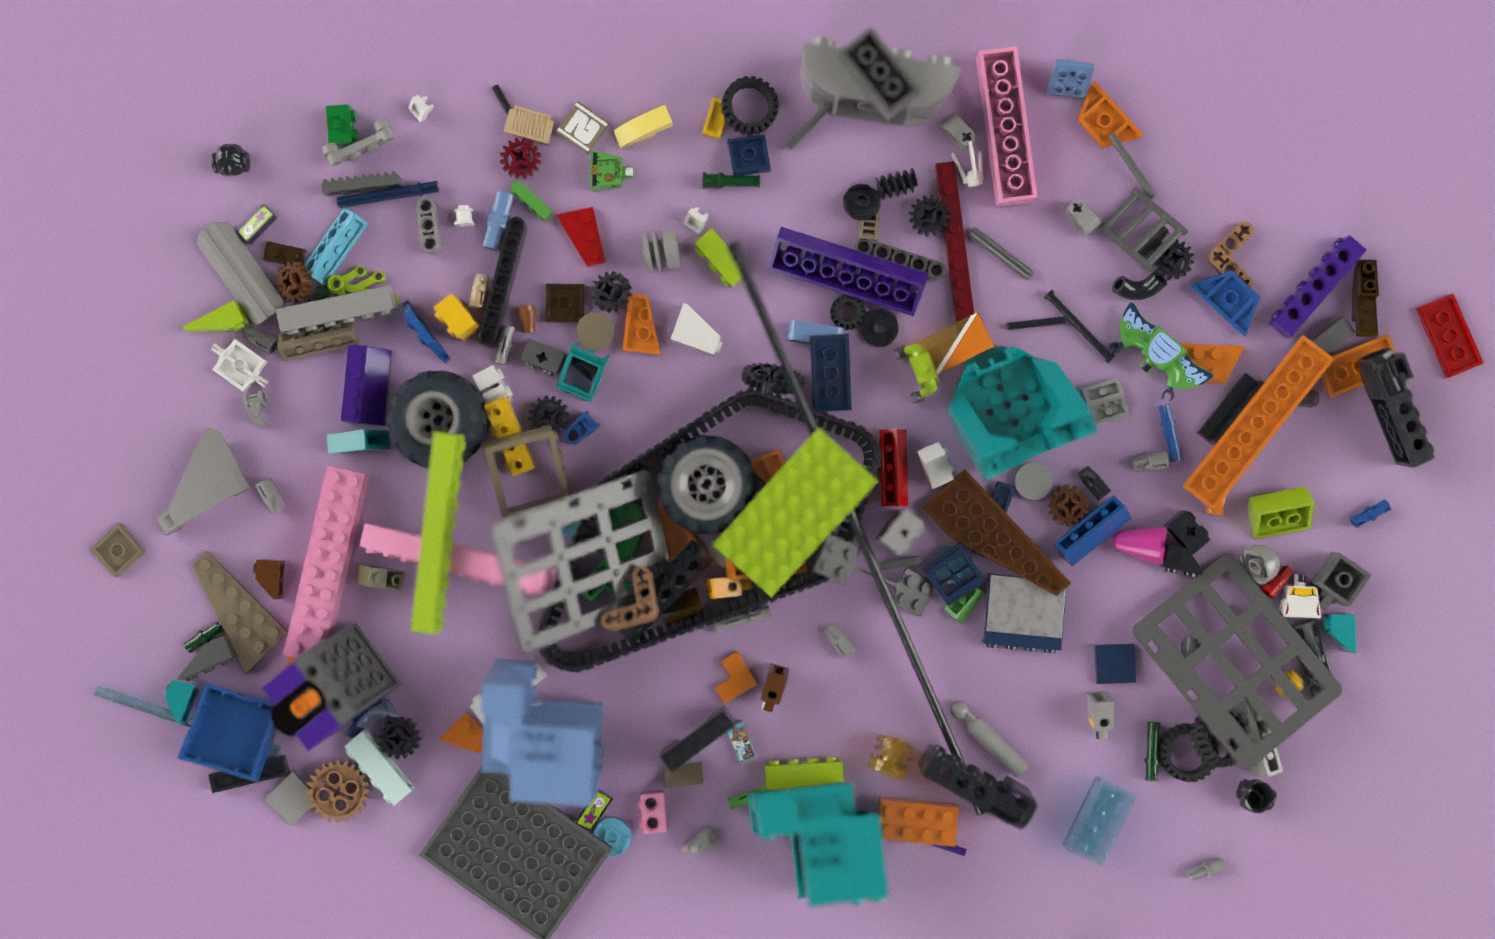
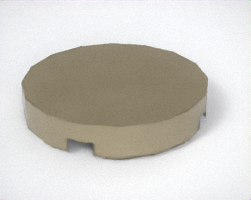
[576,312,614,350]

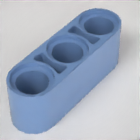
[787,320,844,344]

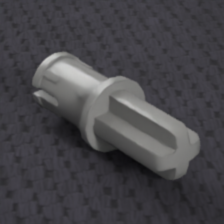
[1186,857,1226,881]

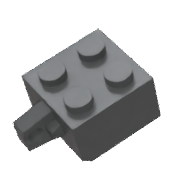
[1310,552,1372,610]

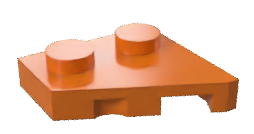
[751,449,785,484]

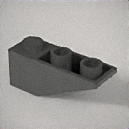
[178,635,237,682]

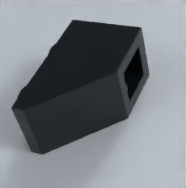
[1159,544,1203,578]

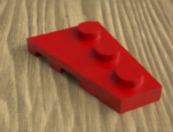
[556,207,606,267]

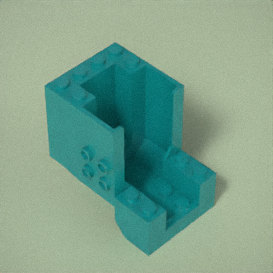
[747,782,889,907]

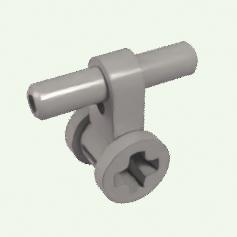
[243,390,268,429]
[681,826,719,854]

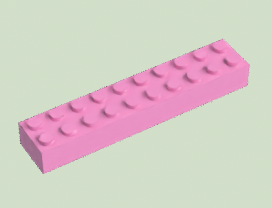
[283,465,370,658]
[360,524,557,595]

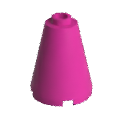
[1112,526,1166,565]

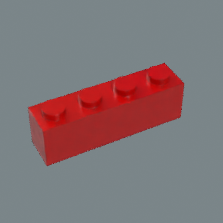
[879,429,909,507]

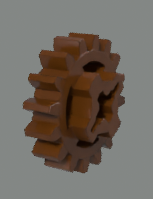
[275,261,313,303]
[1046,484,1090,526]

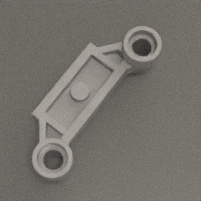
[321,119,394,166]

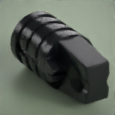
[572,356,599,382]
[1078,466,1111,501]

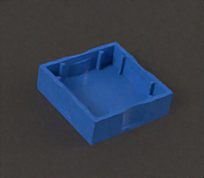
[177,683,285,782]

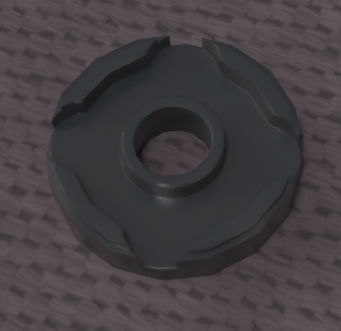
[843,184,881,221]
[861,309,899,347]

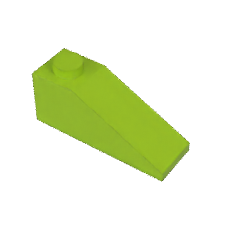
[182,300,250,332]

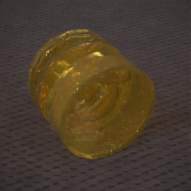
[867,734,916,780]

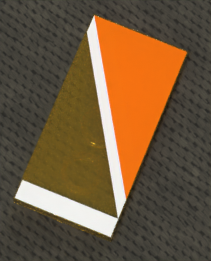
[915,312,995,375]

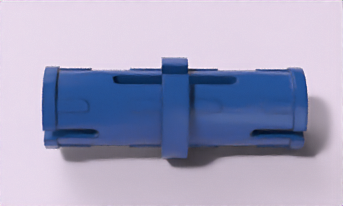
[1350,499,1391,528]

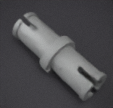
[494,325,515,365]

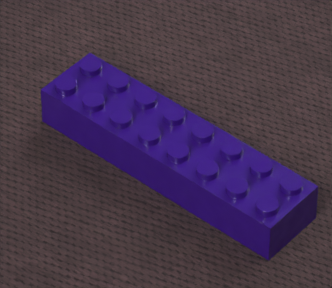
[767,226,928,317]

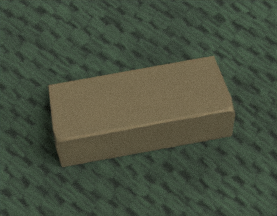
[663,762,704,788]

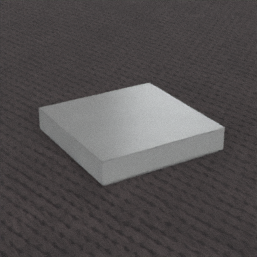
[265,771,313,826]

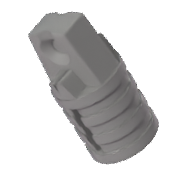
[1132,451,1169,471]
[255,478,285,514]
[824,623,856,659]

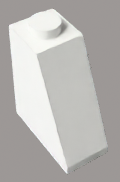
[671,303,723,356]

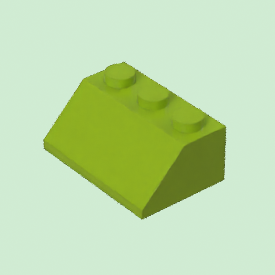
[1247,486,1315,540]

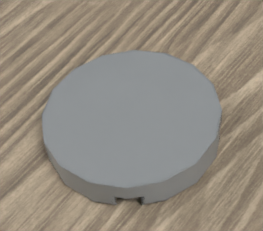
[1014,462,1053,500]

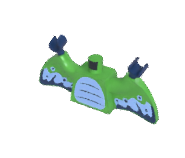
[1108,302,1214,402]

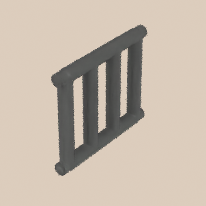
[1097,188,1188,271]

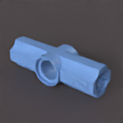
[483,191,514,251]

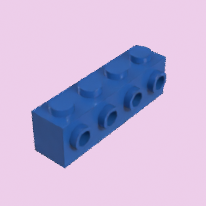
[1054,495,1132,566]

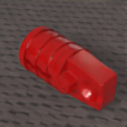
[1260,566,1294,599]

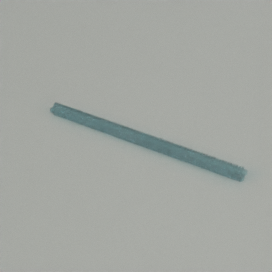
[94,685,281,756]

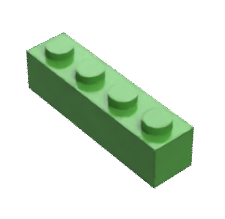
[510,179,554,221]

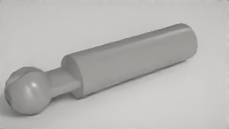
[950,701,1029,778]

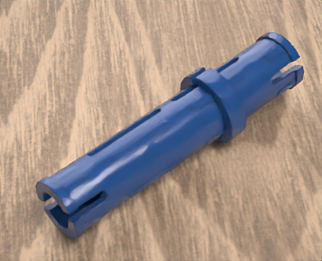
[1158,403,1183,462]

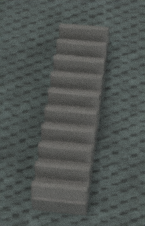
[321,171,402,197]

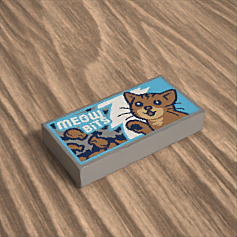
[727,720,758,764]

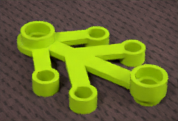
[327,265,399,319]

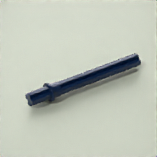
[336,181,439,208]

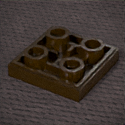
[663,587,702,623]

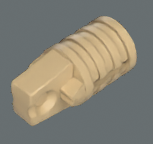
[469,274,489,310]

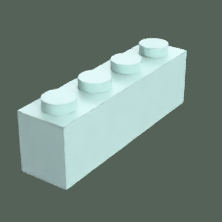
[344,729,416,806]

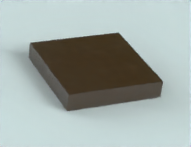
[545,283,585,323]

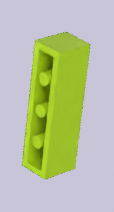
[765,756,844,790]

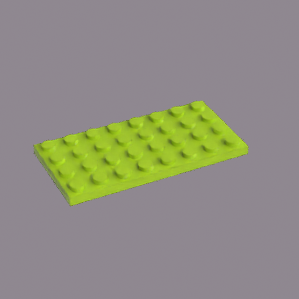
[713,427,878,597]

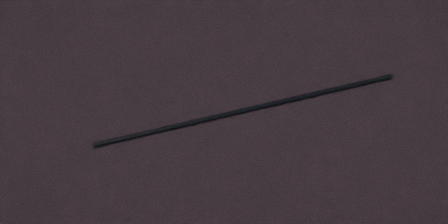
[727,241,986,816]

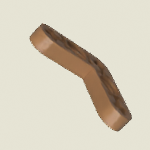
[1207,221,1254,288]
[601,566,658,631]

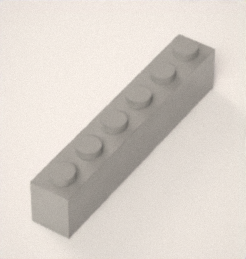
[275,286,398,335]

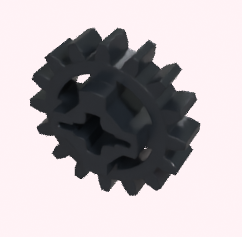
[908,194,951,237]
[1153,239,1194,281]
[590,271,632,313]
[528,395,570,435]
[378,716,421,759]

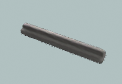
[969,227,1034,280]

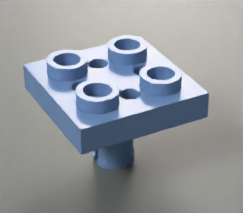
[1047,59,1094,98]

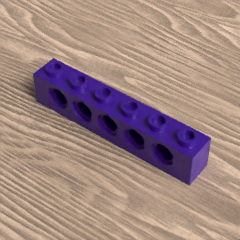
[1269,235,1367,339]

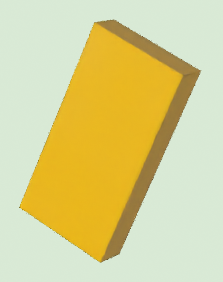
[702,97,726,140]

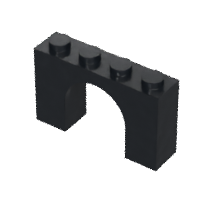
[660,705,735,773]

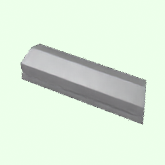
[197,222,286,326]

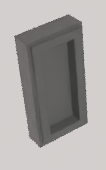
[881,556,921,570]

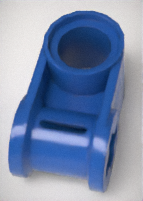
[564,411,600,446]

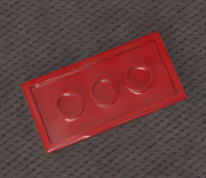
[1416,293,1484,379]

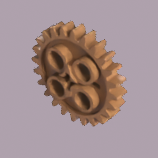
[305,758,371,823]

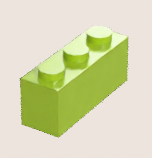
[695,228,742,289]

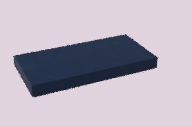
[810,333,852,412]

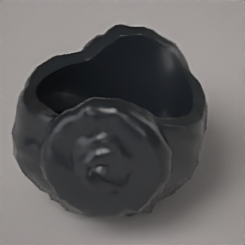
[211,143,250,176]
[1236,778,1277,814]

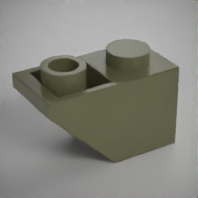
[356,564,405,590]

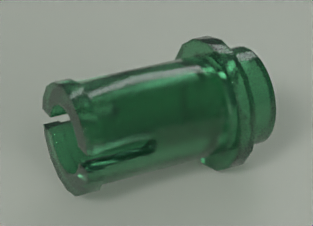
[307,284,331,303]

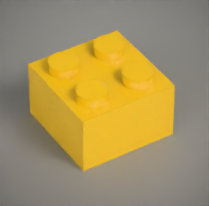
[433,293,480,342]

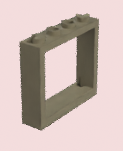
[482,425,572,519]

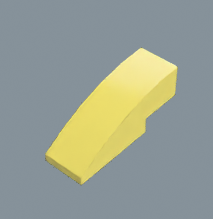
[613,105,673,149]

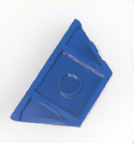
[1190,270,1260,336]
[401,300,451,363]

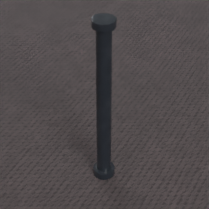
[1043,290,1116,363]

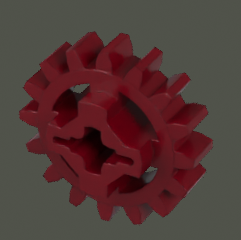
[500,137,542,180]

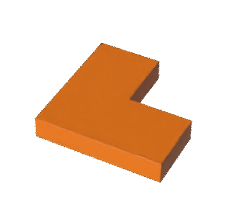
[714,651,757,704]

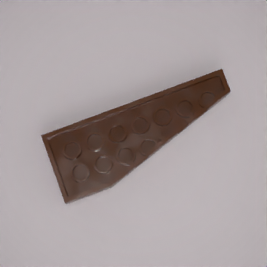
[922,469,1071,596]

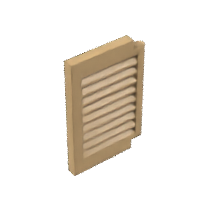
[503,105,554,145]

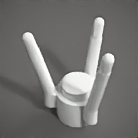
[951,140,984,188]

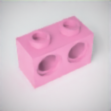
[637,790,668,834]

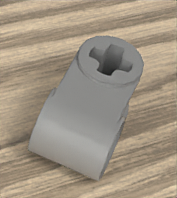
[940,113,976,150]
[1065,199,1101,236]

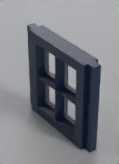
[922,543,987,606]

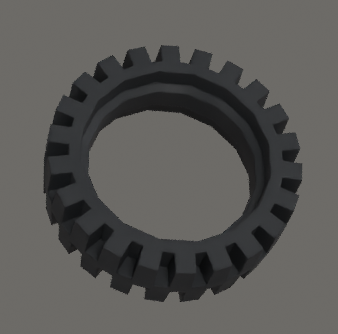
[721,76,779,136]
[1190,712,1246,768]
[1159,723,1219,782]

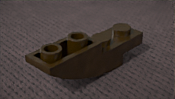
[1352,259,1379,337]

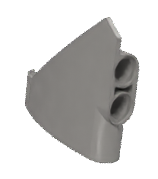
[157,427,250,535]

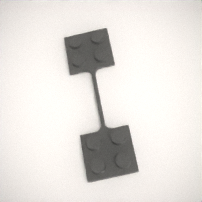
[813,535,934,617]

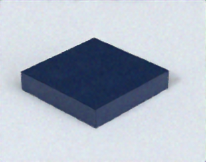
[727,134,771,176]
[1094,643,1136,684]

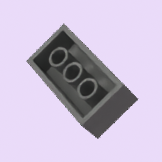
[838,27,921,121]

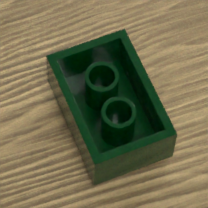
[596,502,646,562]

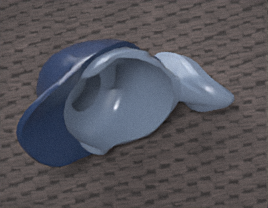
[345,698,401,738]

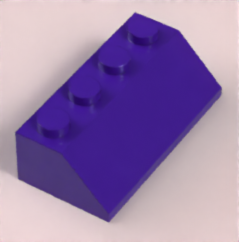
[341,344,392,426]

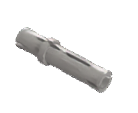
[714,605,772,633]

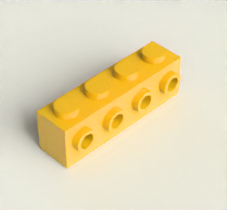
[483,394,535,476]

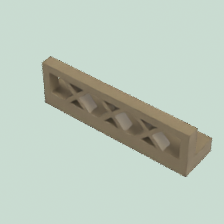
[277,321,359,362]

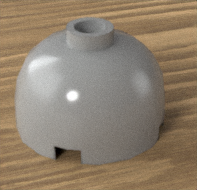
[1240,545,1280,584]

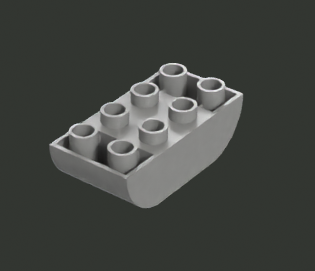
[800,37,961,127]

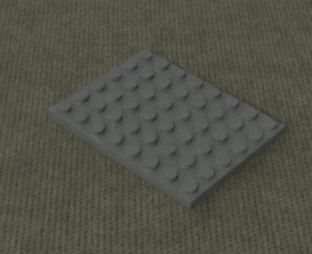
[419,766,613,939]

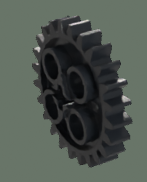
[741,362,805,396]

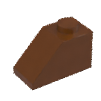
[253,559,285,600]

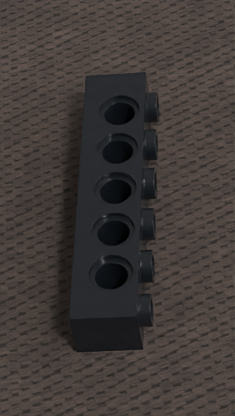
[611,539,714,645]

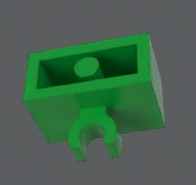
[326,104,358,148]

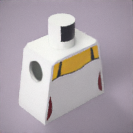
[1278,574,1321,618]

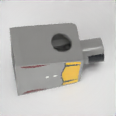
[1086,691,1114,740]

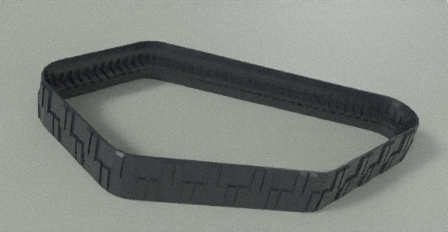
[539,388,881,673]

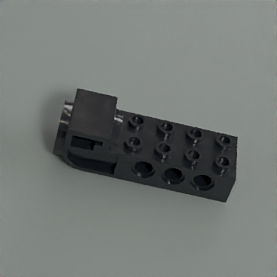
[1358,348,1435,468]
[918,743,1037,830]

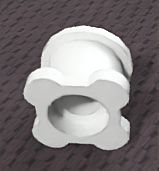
[454,205,475,227]

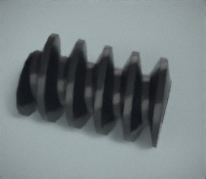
[875,168,918,200]

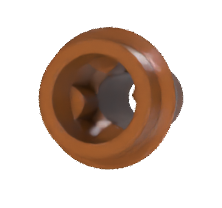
[517,305,536,333]

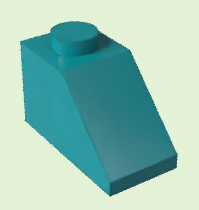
[1323,613,1357,653]
[165,679,199,726]

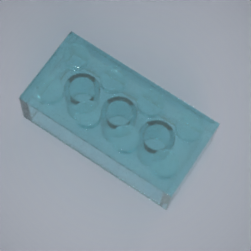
[1063,775,1137,867]

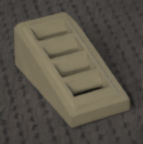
[858,202,881,241]

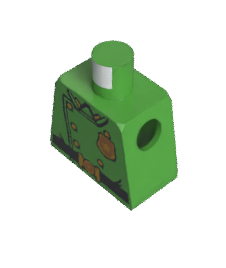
[590,151,634,192]

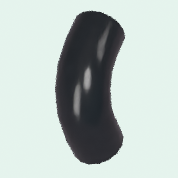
[1112,271,1167,300]

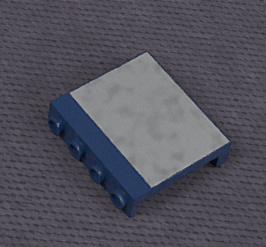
[981,573,1067,654]

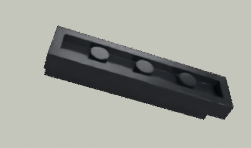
[1196,373,1265,445]

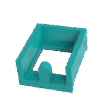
[556,341,611,402]

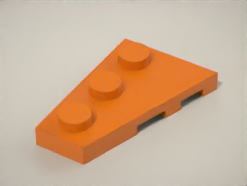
[623,294,661,355]

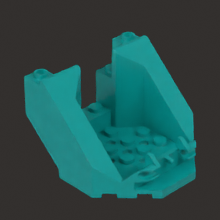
[947,345,1099,480]

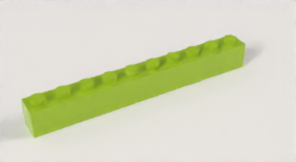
[411,432,465,634]

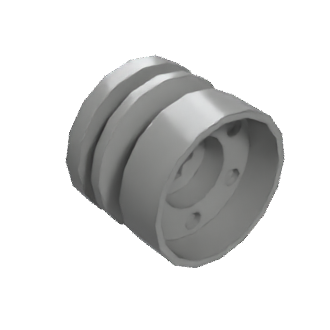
[641,228,681,273]

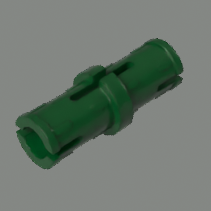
[183,622,224,653]

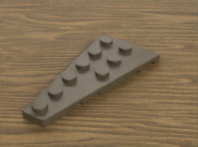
[192,551,289,674]

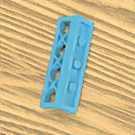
[303,207,369,286]

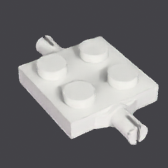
[211,339,269,392]

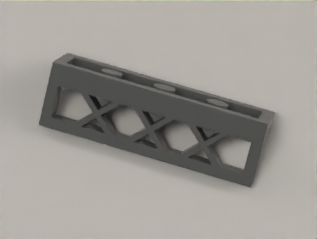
[1291,619,1333,700]

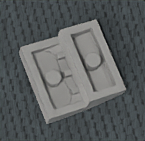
[1081,378,1130,426]

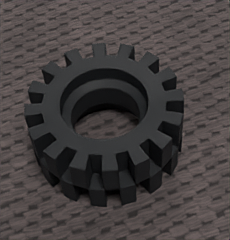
[830,295,865,330]

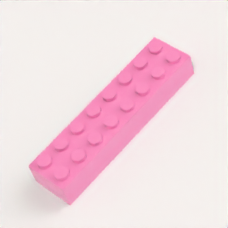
[976,46,1038,207]

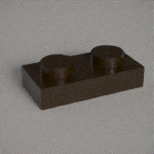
[263,241,306,266]

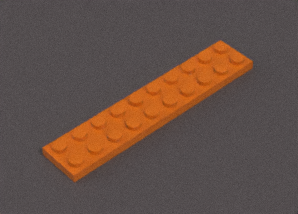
[1181,335,1334,511]

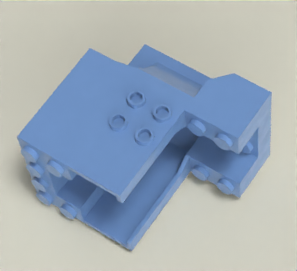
[481,658,604,806]

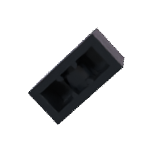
[1163,510,1211,555]

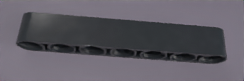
[478,216,527,347]

